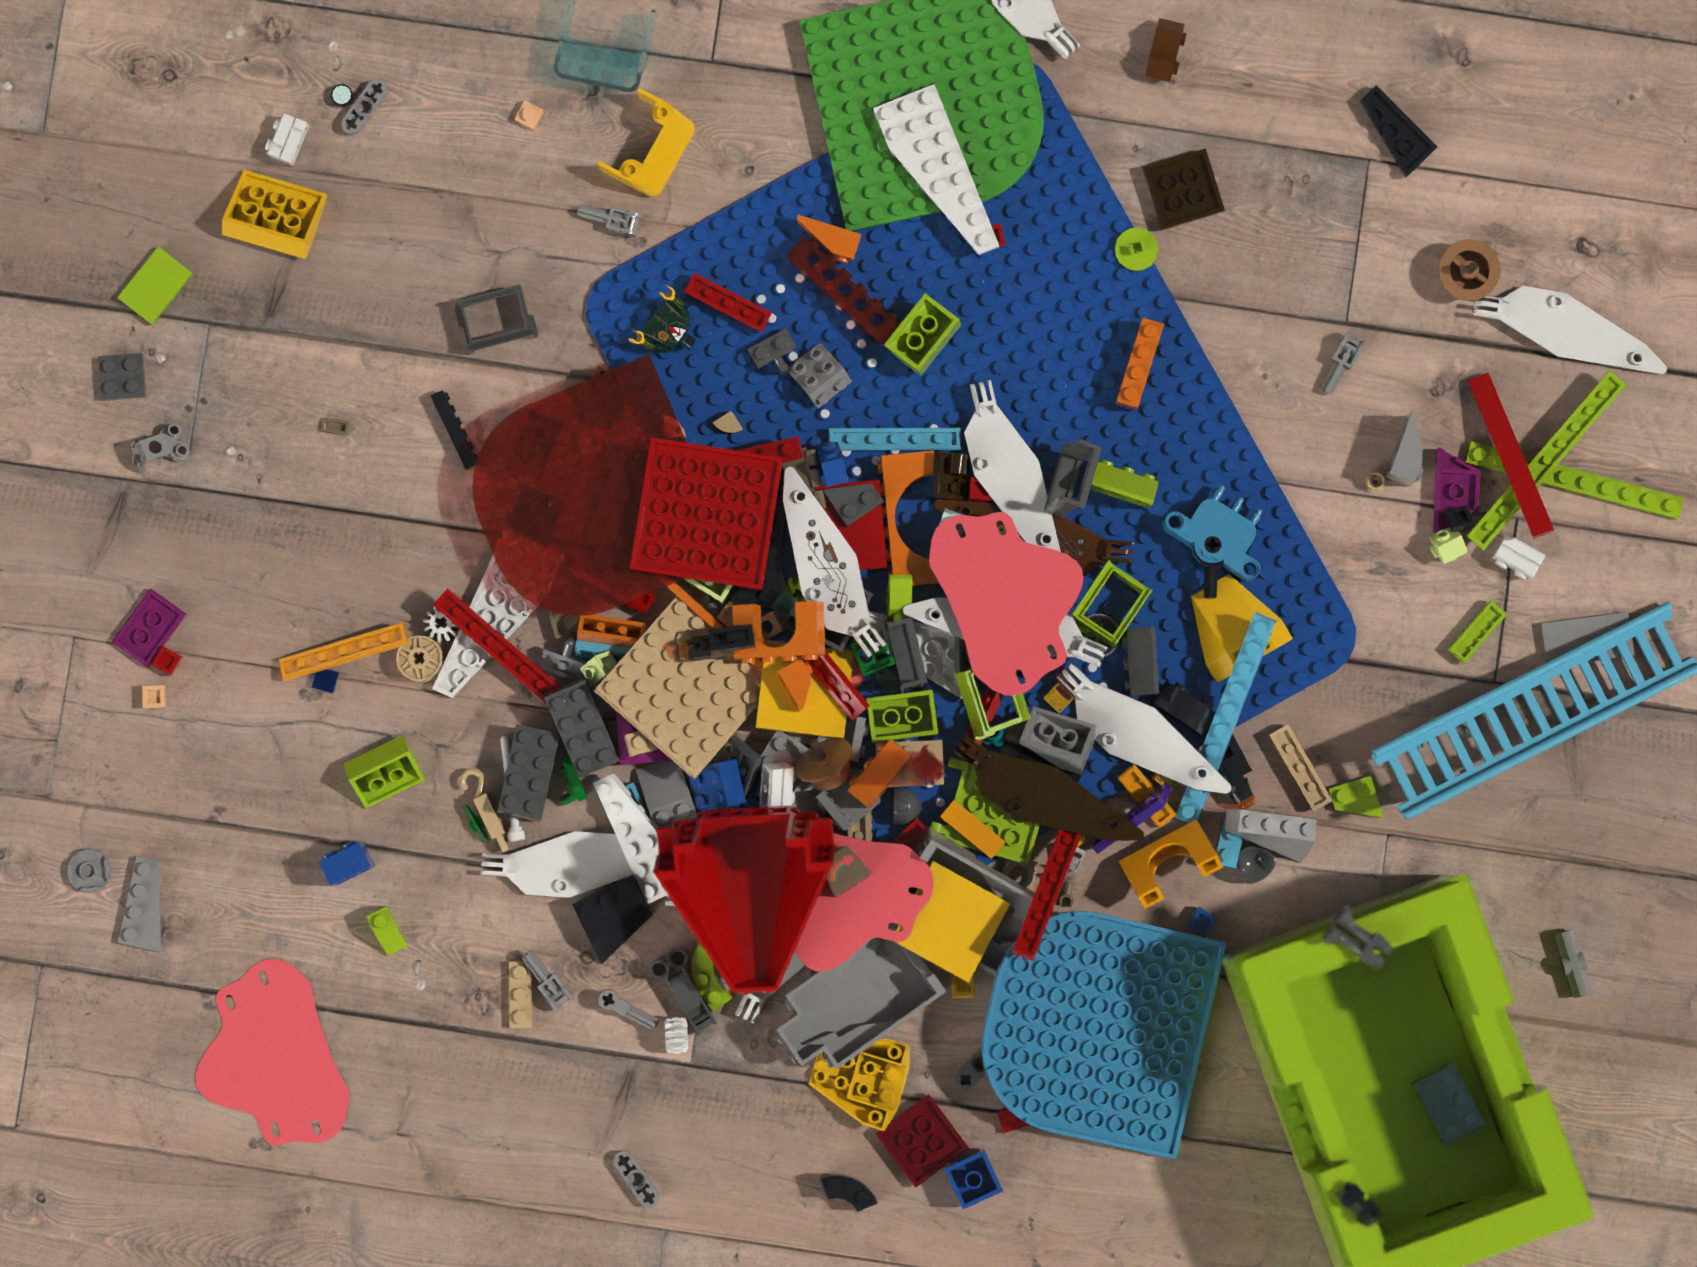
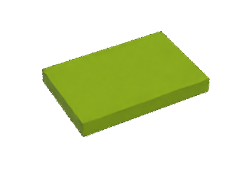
[117,246,194,325]

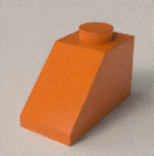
[777,658,813,712]

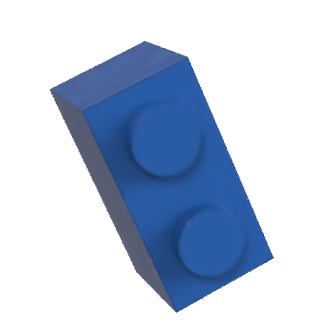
[816,441,849,487]

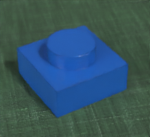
[1186,906,1218,937]

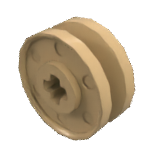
[396,635,444,683]

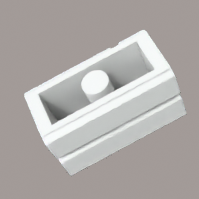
[265,113,309,166]
[1492,534,1546,580]
[759,762,796,807]

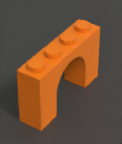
[732,601,825,663]

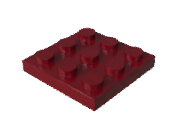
[876,1094,969,1188]

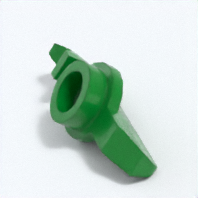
[463,805,489,842]

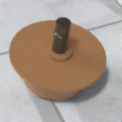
[795,738,853,791]

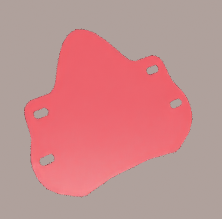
[929,512,1083,696]
[795,833,934,972]
[195,959,349,1146]

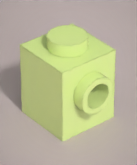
[1430,527,1468,564]
[580,651,617,687]

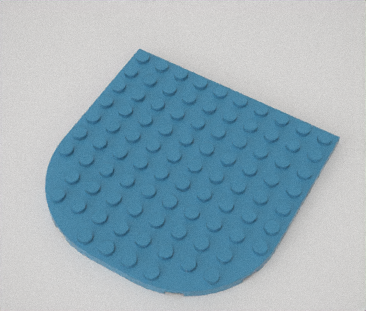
[981,911,1227,1160]

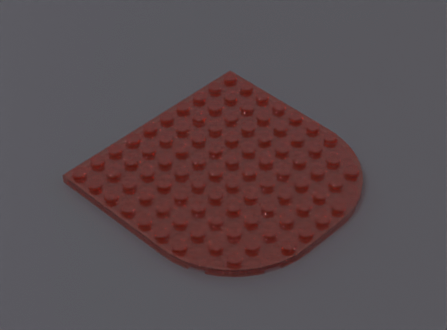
[472,354,687,616]

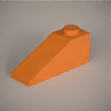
[797,215,861,264]

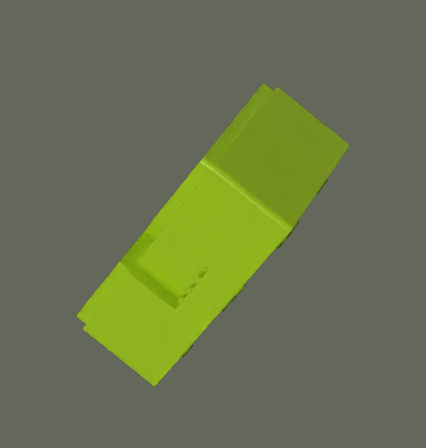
[1222,874,1594,1267]

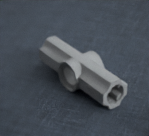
[1554,929,1592,998]

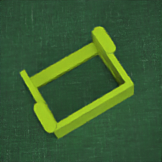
[1072,560,1152,647]
[955,668,1031,740]

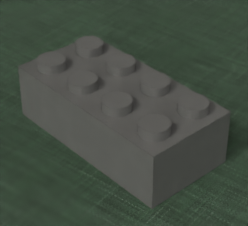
[544,676,620,778]
[497,724,560,822]

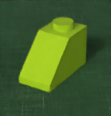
[885,575,912,621]
[366,906,408,956]

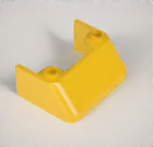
[597,88,695,198]

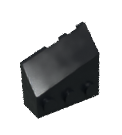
[572,875,652,964]

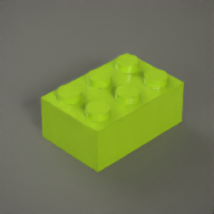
[866,690,938,743]

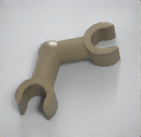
[1059,875,1074,906]

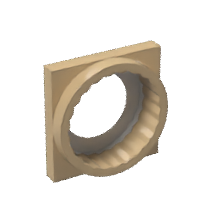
[1002,858,1038,891]

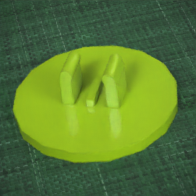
[1115,227,1159,271]

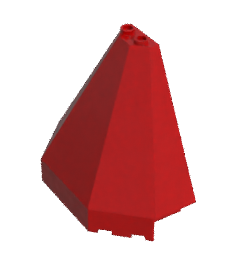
[653,805,836,994]

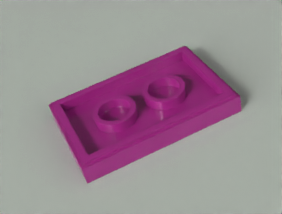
[112,588,187,668]

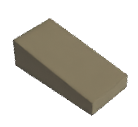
[321,418,352,436]

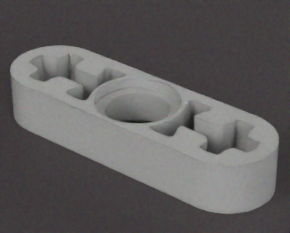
[341,79,388,136]
[614,1150,659,1208]

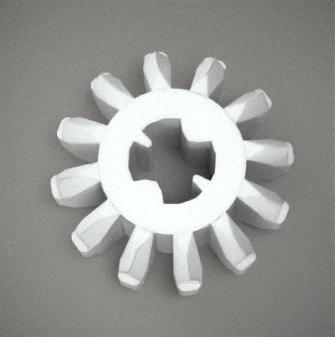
[423,607,459,642]
[664,1017,688,1054]

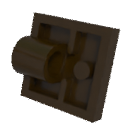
[932,452,970,501]

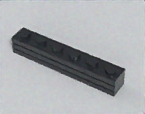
[431,390,480,471]

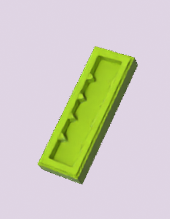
[1447,600,1507,664]

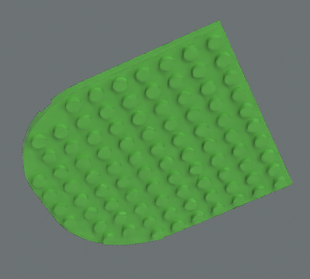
[799,0,1044,232]

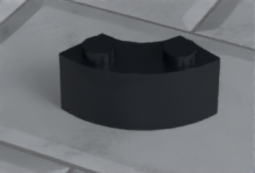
[1152,681,1216,737]
[820,1174,878,1212]

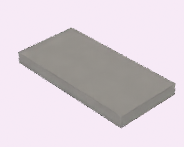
[1540,612,1635,663]

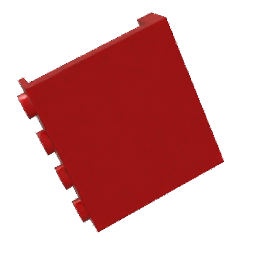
[814,480,887,571]

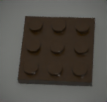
[1142,148,1225,231]

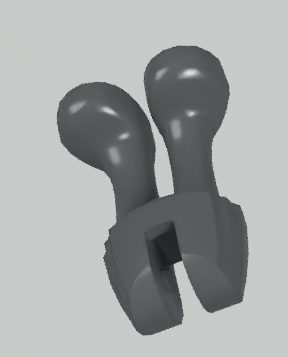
[1322,906,1393,968]

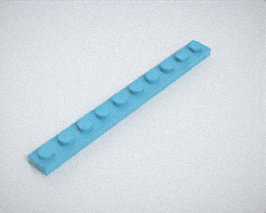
[1175,613,1276,823]

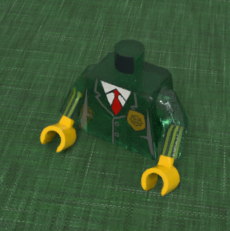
[628,285,697,353]

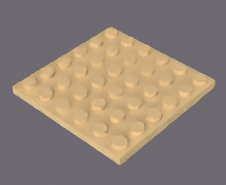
[594,596,762,779]

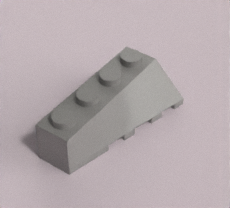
[1225,809,1317,863]

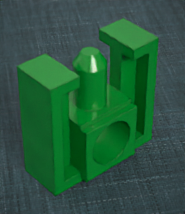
[850,630,896,676]

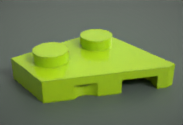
[1328,776,1384,818]

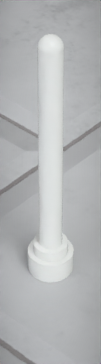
[500,736,525,842]

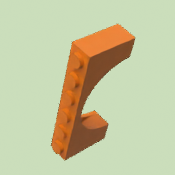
[877,451,940,587]

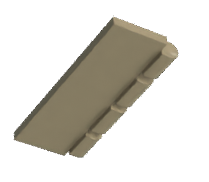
[782,447,828,515]

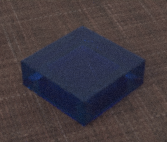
[311,669,340,694]

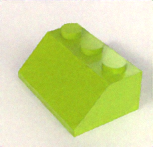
[884,294,961,376]
[1090,459,1159,509]
[343,735,425,809]

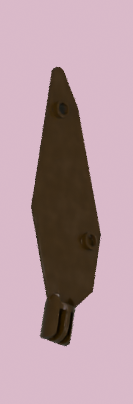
[953,735,1144,841]

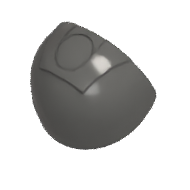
[893,787,921,825]
[1237,846,1276,884]

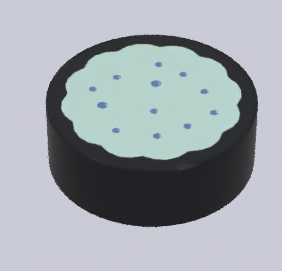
[331,84,354,107]

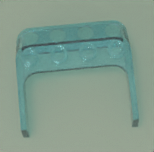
[554,0,657,92]

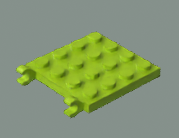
[930,757,1040,865]

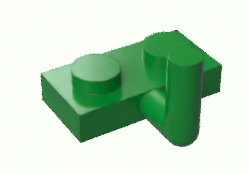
[560,755,587,806]

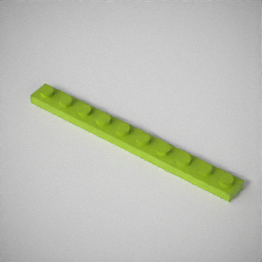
[1466,371,1627,551]
[1465,441,1684,520]

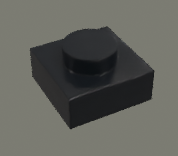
[1445,505,1474,532]

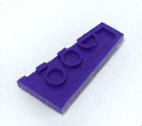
[1092,782,1171,854]

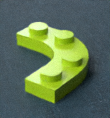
[691,943,732,1012]

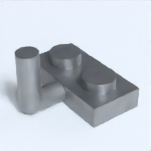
[748,329,797,374]
[539,631,587,681]

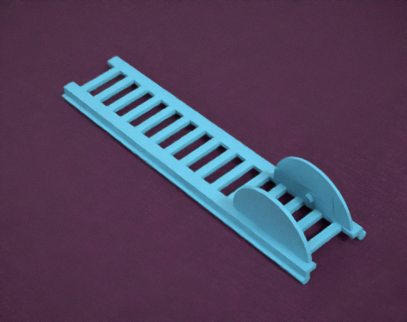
[1371,602,1697,820]

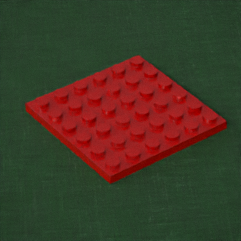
[630,437,783,590]

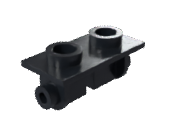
[1335,1181,1382,1227]

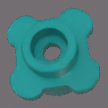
[983,724,1007,747]

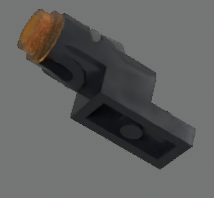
[678,624,755,662]
[1218,734,1256,810]

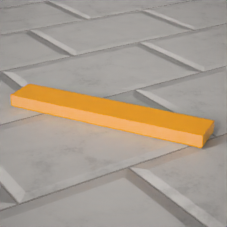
[278,622,409,681]

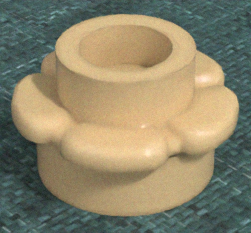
[1364,471,1386,492]

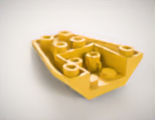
[1191,574,1293,683]
[809,1039,910,1131]

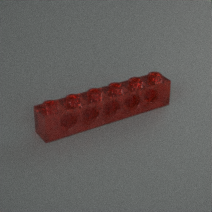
[786,236,900,348]
[908,747,945,786]

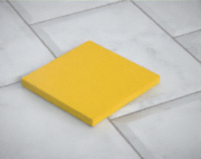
[755,640,854,739]
[893,861,1010,982]

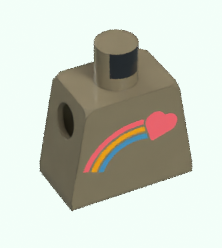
[827,842,873,897]

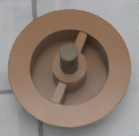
[1439,239,1501,301]

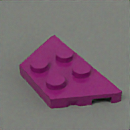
[1432,448,1481,533]

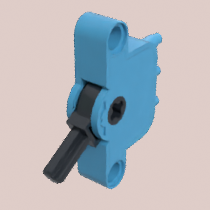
[1163,485,1263,599]

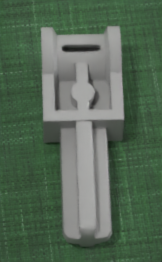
[577,204,643,237]
[1321,331,1366,395]
[522,951,574,1012]
[598,989,659,1031]

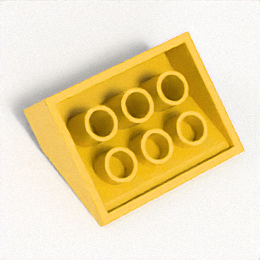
[222,170,327,259]

